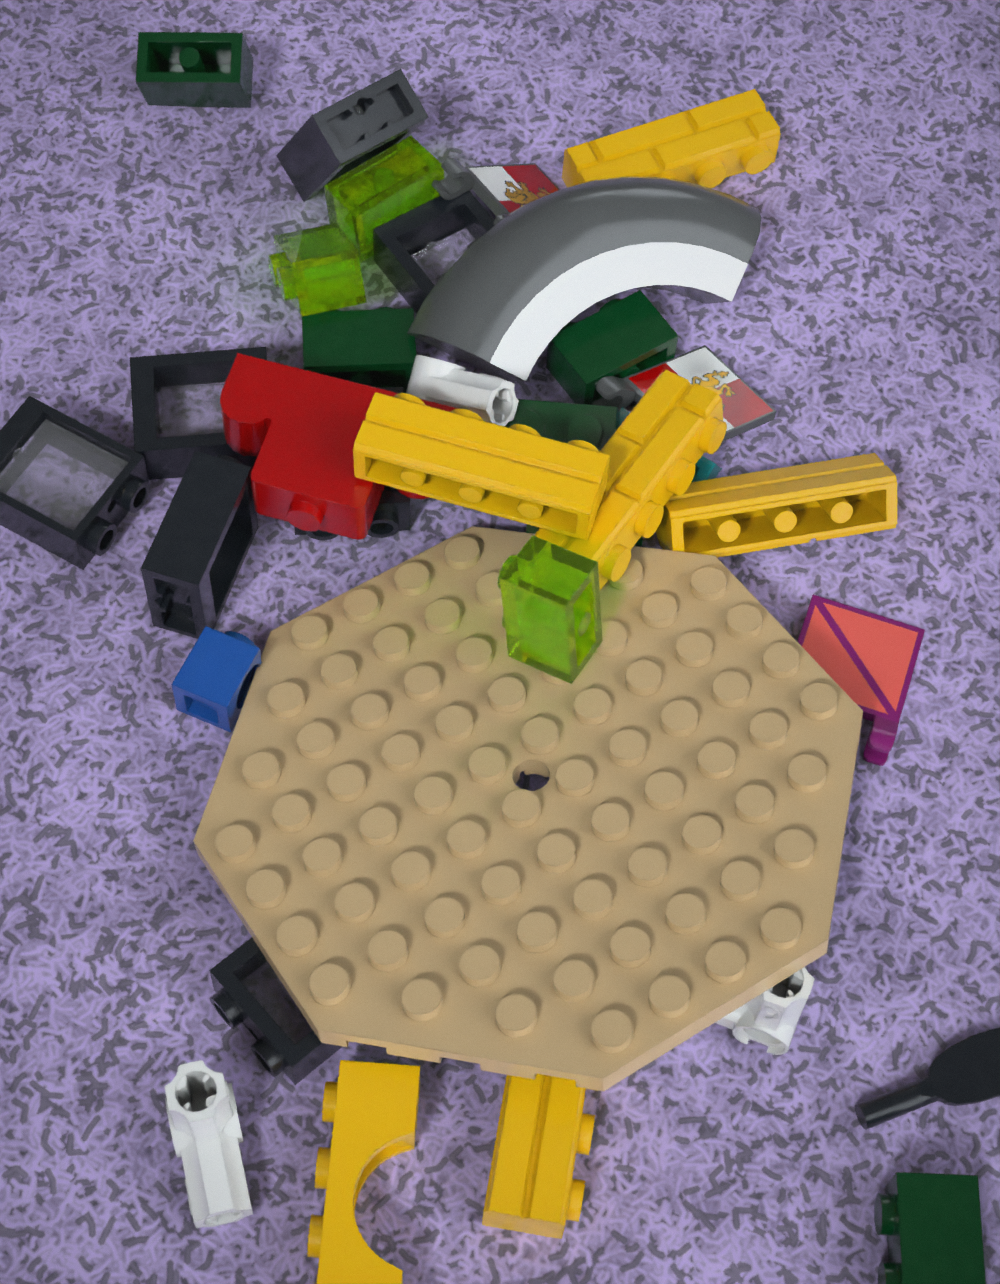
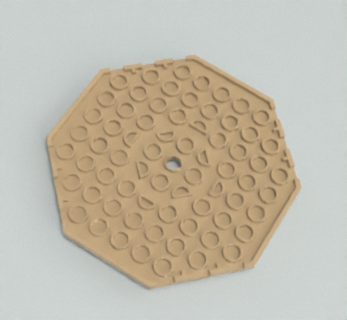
[193,526,863,1091]

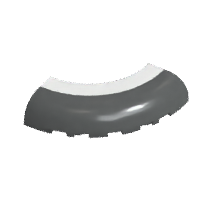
[407,177,761,381]

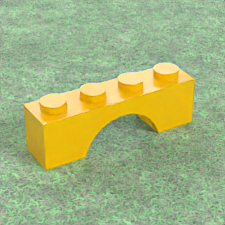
[307,1060,420,1284]

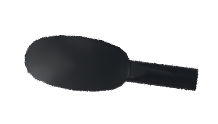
[855,1028,1000,1130]

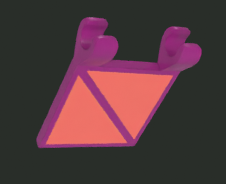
[797,594,925,766]

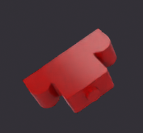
[220,353,459,540]

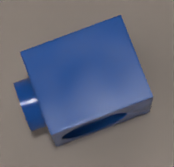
[171,626,262,733]

